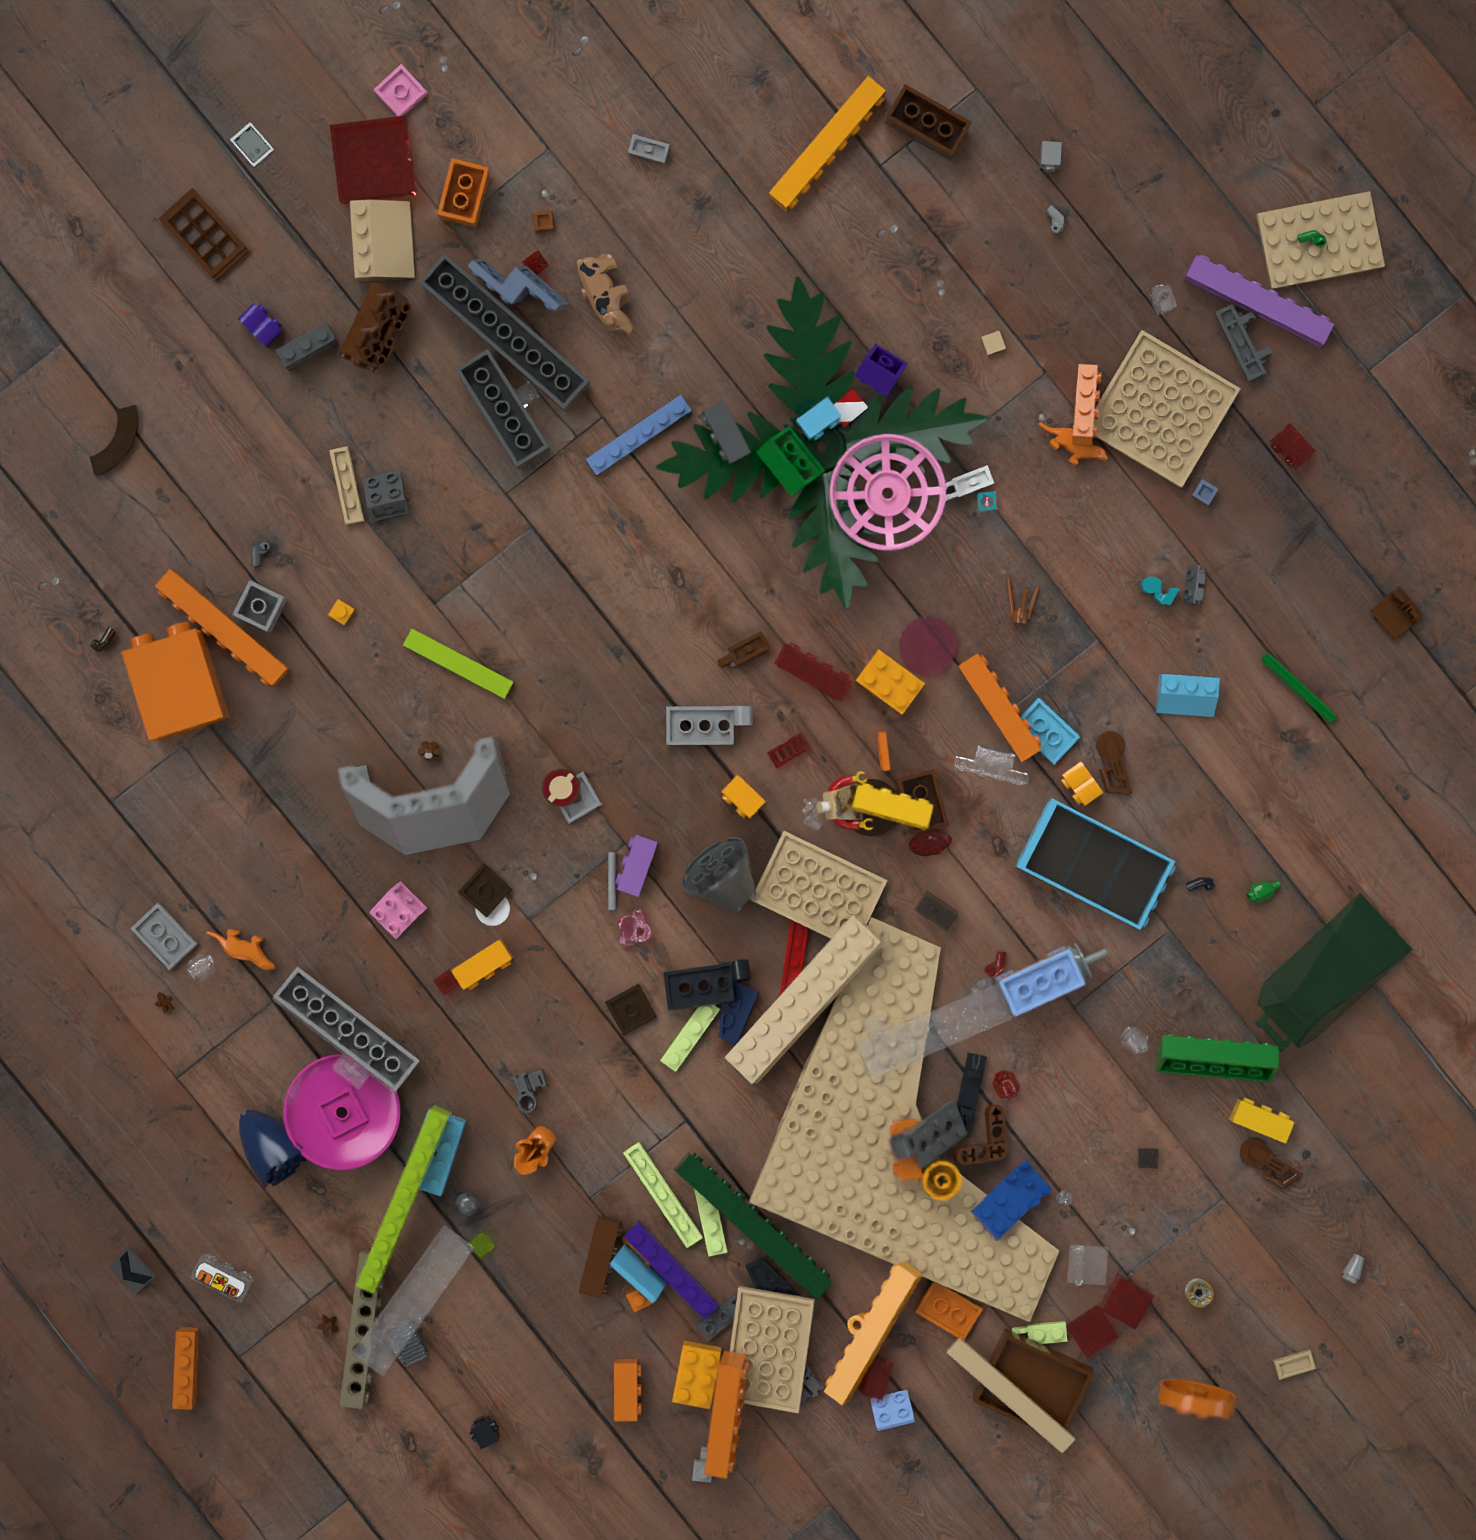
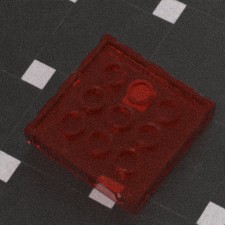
[330,115,417,204]

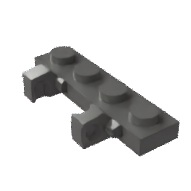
[1214,304,1273,382]

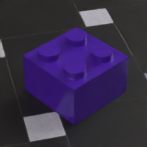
[854,343,908,396]

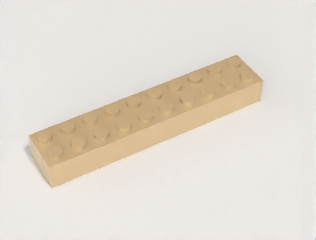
[725,915,885,1084]

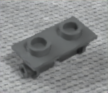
[1183,565,1206,605]

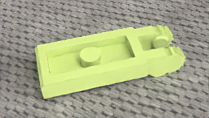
[1012,1321,1067,1344]

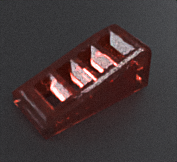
[767,732,811,769]

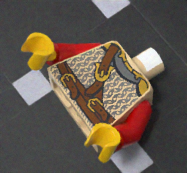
[817,771,873,831]

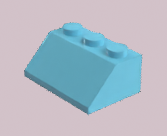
[1156,674,1220,717]

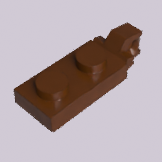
[717,631,770,668]

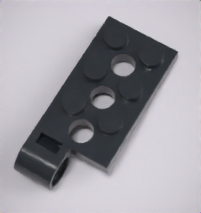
[663,959,751,1011]

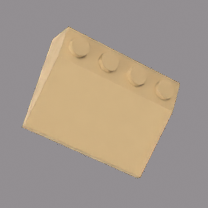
[350,200,415,282]

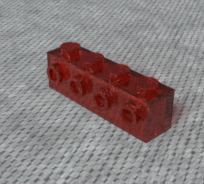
[774,642,852,702]

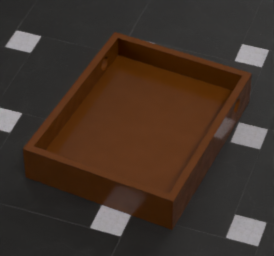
[973,1328,1094,1430]

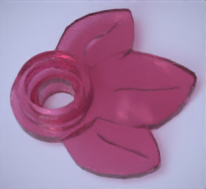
[617,909,651,946]

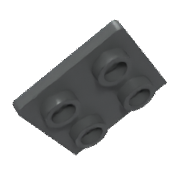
[363,470,410,522]

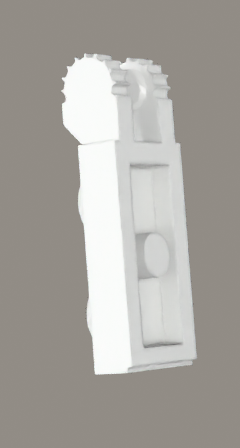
[938,465,994,501]

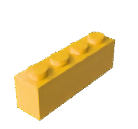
[851,783,933,830]

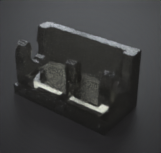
[915,890,958,931]

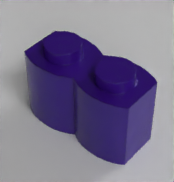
[238,303,283,348]

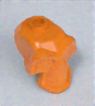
[514,1126,556,1175]

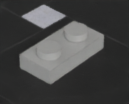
[628,134,670,165]

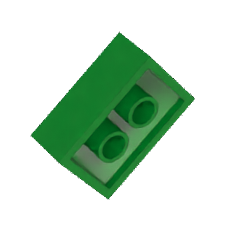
[756,426,825,497]

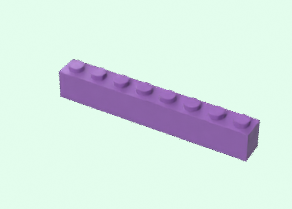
[1184,255,1334,347]

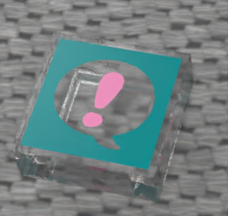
[976,491,997,512]

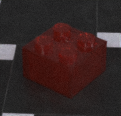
[1099,1273,1154,1330]

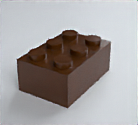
[896,769,949,835]

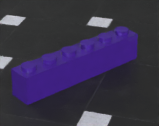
[624,1220,719,1320]

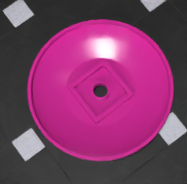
[283,1054,400,1170]

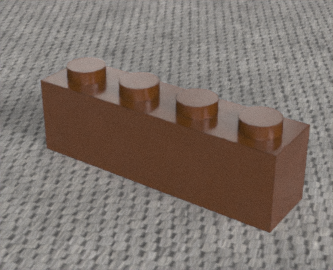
[579,1215,623,1299]

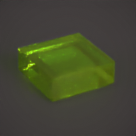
[468,1231,495,1258]

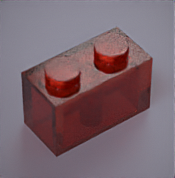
[1270,423,1316,469]

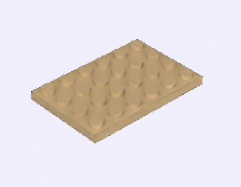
[1256,191,1385,290]
[751,831,888,939]
[730,1286,815,1413]

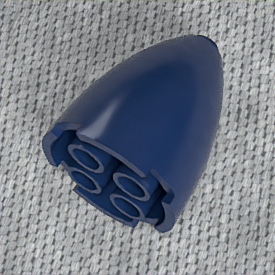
[239,1110,307,1188]

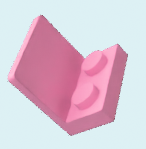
[370,881,427,939]

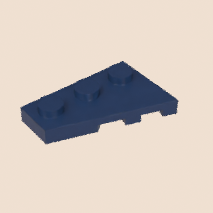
[719,979,759,1045]

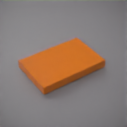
[914,1281,983,1341]

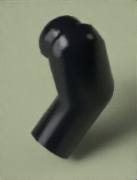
[1186,877,1215,892]

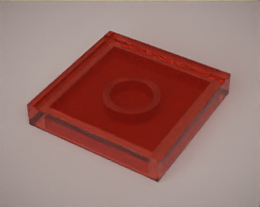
[1066,1304,1119,1359]

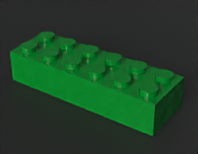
[1156,1034,1279,1083]

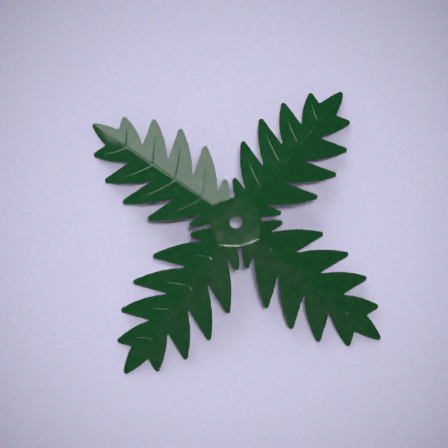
[656,276,988,609]

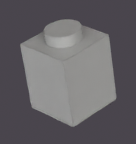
[1039,141,1062,172]

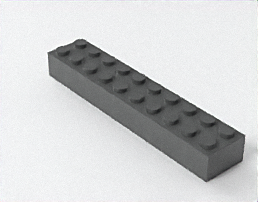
[419,253,591,412]

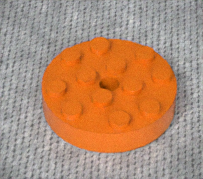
[1157,1379,1237,1419]

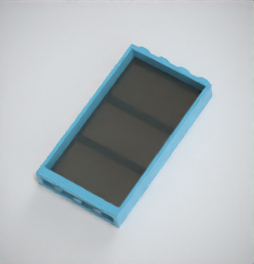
[1015,798,1176,930]

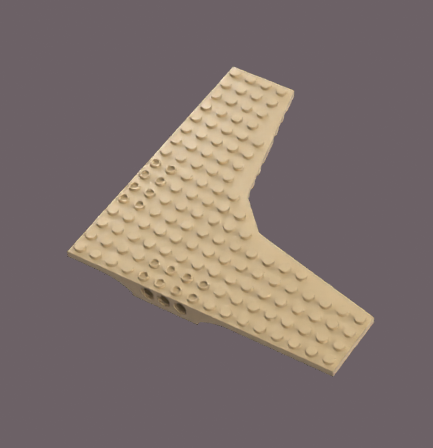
[749,917,1059,1322]

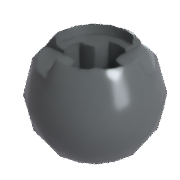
[455,1192,480,1216]

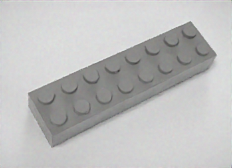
[273,967,420,1094]

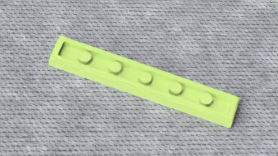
[623,1142,703,1248]

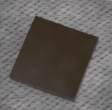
[458,864,512,918]
[605,983,657,1036]

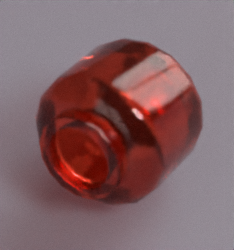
[992,1070,1020,1100]

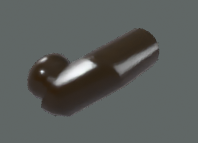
[90,627,116,652]

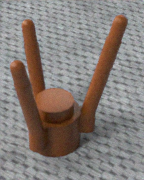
[1007,578,1039,624]

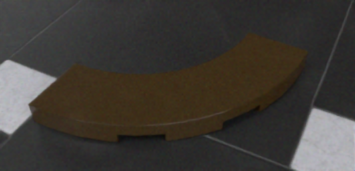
[89,405,138,476]

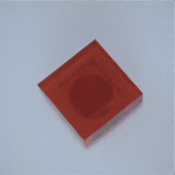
[522,250,549,275]
[433,969,460,996]

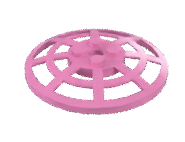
[830,434,946,551]

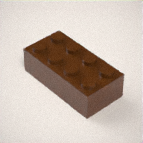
[885,84,972,161]

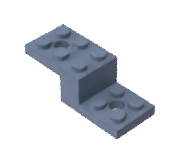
[468,259,569,311]

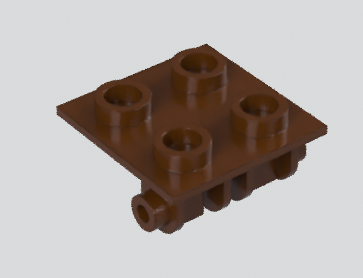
[1370,586,1424,640]

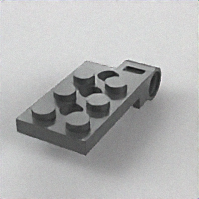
[888,1100,967,1168]

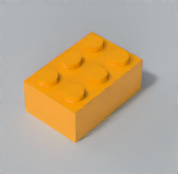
[855,649,925,715]
[672,1340,721,1409]

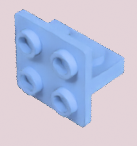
[870,1390,915,1431]

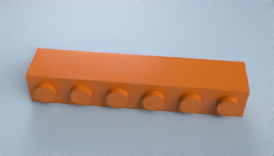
[958,653,1042,762]

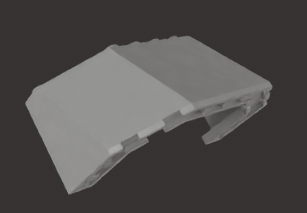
[339,737,510,855]

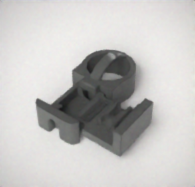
[510,1069,549,1113]
[800,1363,825,1406]

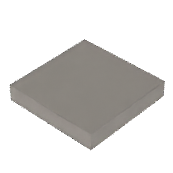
[559,772,602,824]

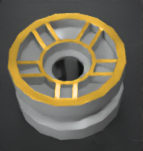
[1184,1278,1214,1308]

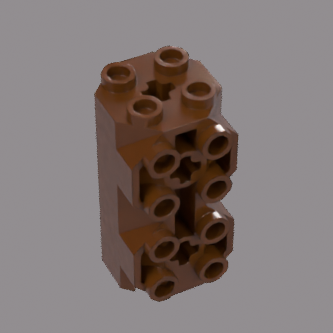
[339,282,411,373]

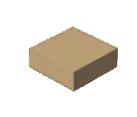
[981,331,1006,356]

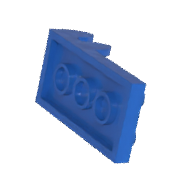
[971,1159,1052,1240]

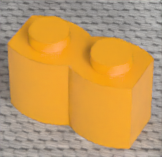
[1061,762,1103,806]

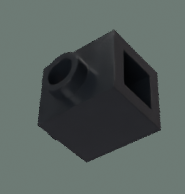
[470,1416,500,1449]

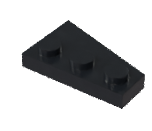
[745,1257,801,1297]

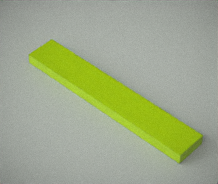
[403,629,514,699]

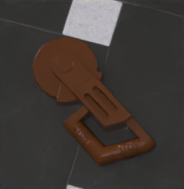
[1096,731,1132,795]
[1240,1138,1303,1190]

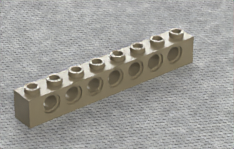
[339,1250,385,1409]

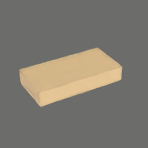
[1273,1349,1316,1380]

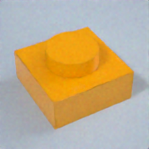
[328,599,355,625]

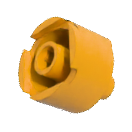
[919,1159,962,1201]

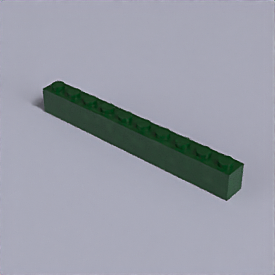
[673,1152,832,1299]

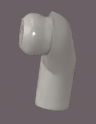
[1046,205,1064,233]

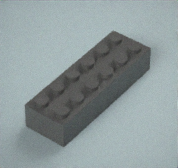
[455,349,551,470]

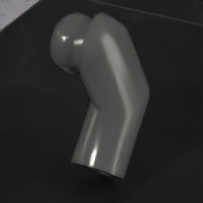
[251,540,270,567]

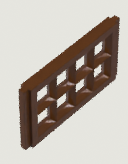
[158,188,250,281]

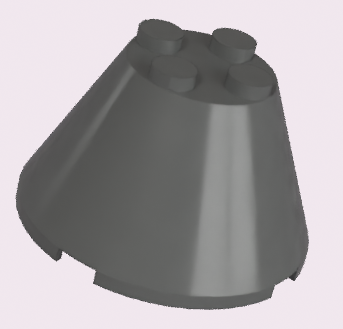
[681,837,756,913]

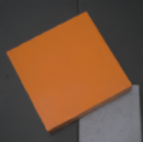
[876,732,890,771]

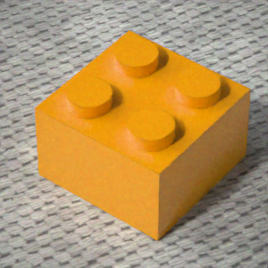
[722,775,766,818]

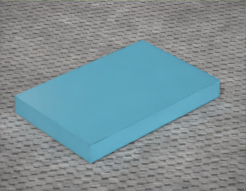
[1020,698,1080,765]
[610,1244,667,1303]

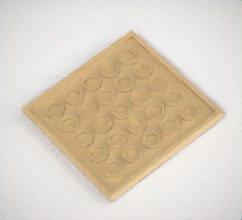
[1093,330,1241,488]

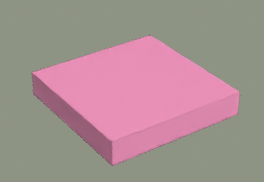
[373,64,428,119]

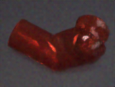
[985,951,1006,976]

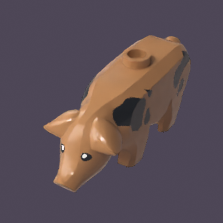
[577,254,633,335]

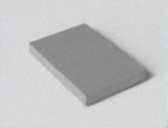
[130,902,198,971]

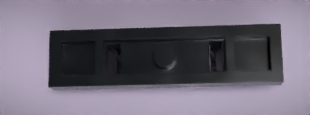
[956,1052,987,1132]

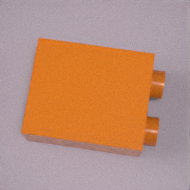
[121,622,230,741]

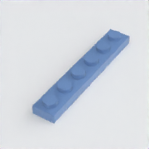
[586,395,692,476]

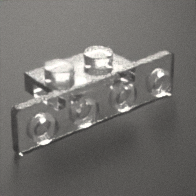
[953,744,1029,786]

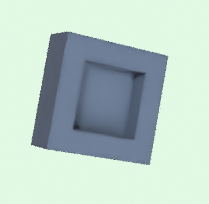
[1191,479,1218,506]

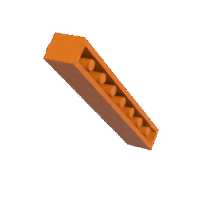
[155,569,290,687]

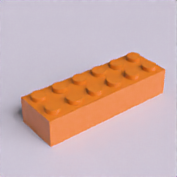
[704,1351,749,1479]

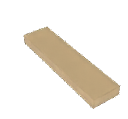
[329,446,365,526]

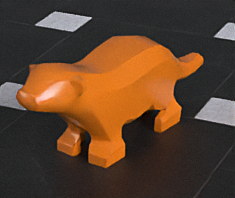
[1039,422,1108,466]
[206,928,275,971]

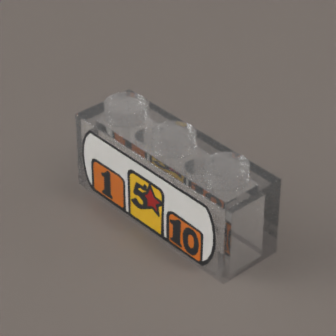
[190,1254,255,1303]

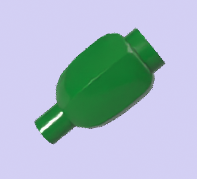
[1246,880,1282,903]

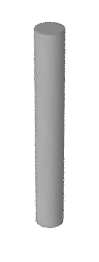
[608,852,616,910]

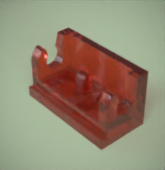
[858,1355,894,1400]

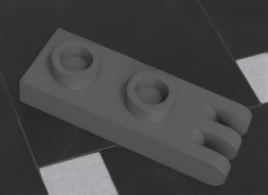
[696,1293,737,1341]

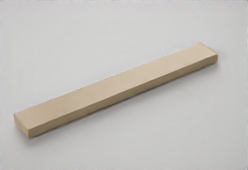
[947,1337,1075,1453]

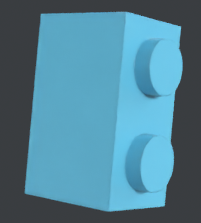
[796,397,841,441]

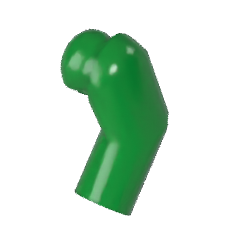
[1297,230,1327,248]

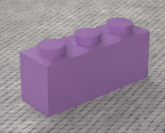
[615,834,658,897]

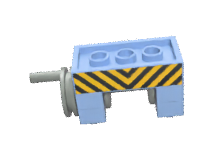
[994,943,1108,1016]

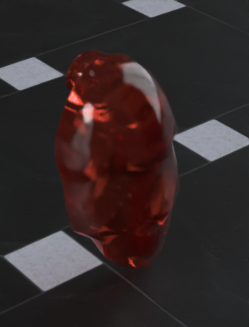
[909,829,952,857]

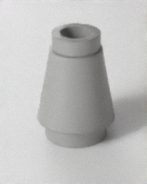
[1342,1254,1365,1284]

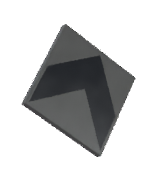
[110,1247,156,1294]

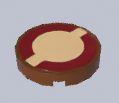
[542,769,580,807]

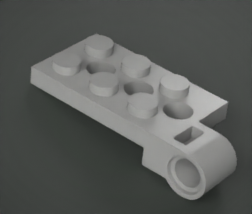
[666,706,753,745]

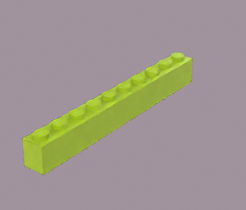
[356,1105,451,1294]

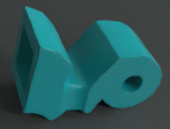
[1140,577,1180,607]

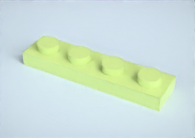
[660,1005,720,1072]
[694,1189,727,1256]

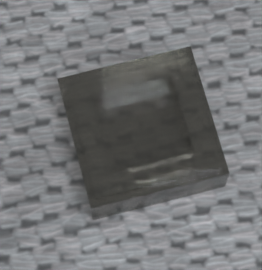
[1138,1148,1158,1169]

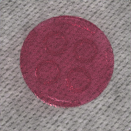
[899,616,957,674]

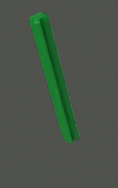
[1261,653,1337,723]

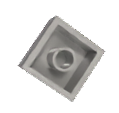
[232,580,288,633]

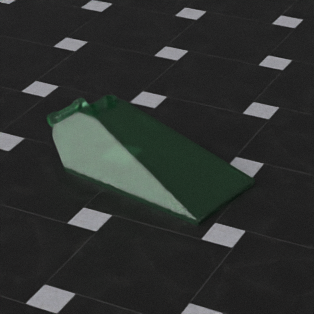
[1255,893,1413,1052]

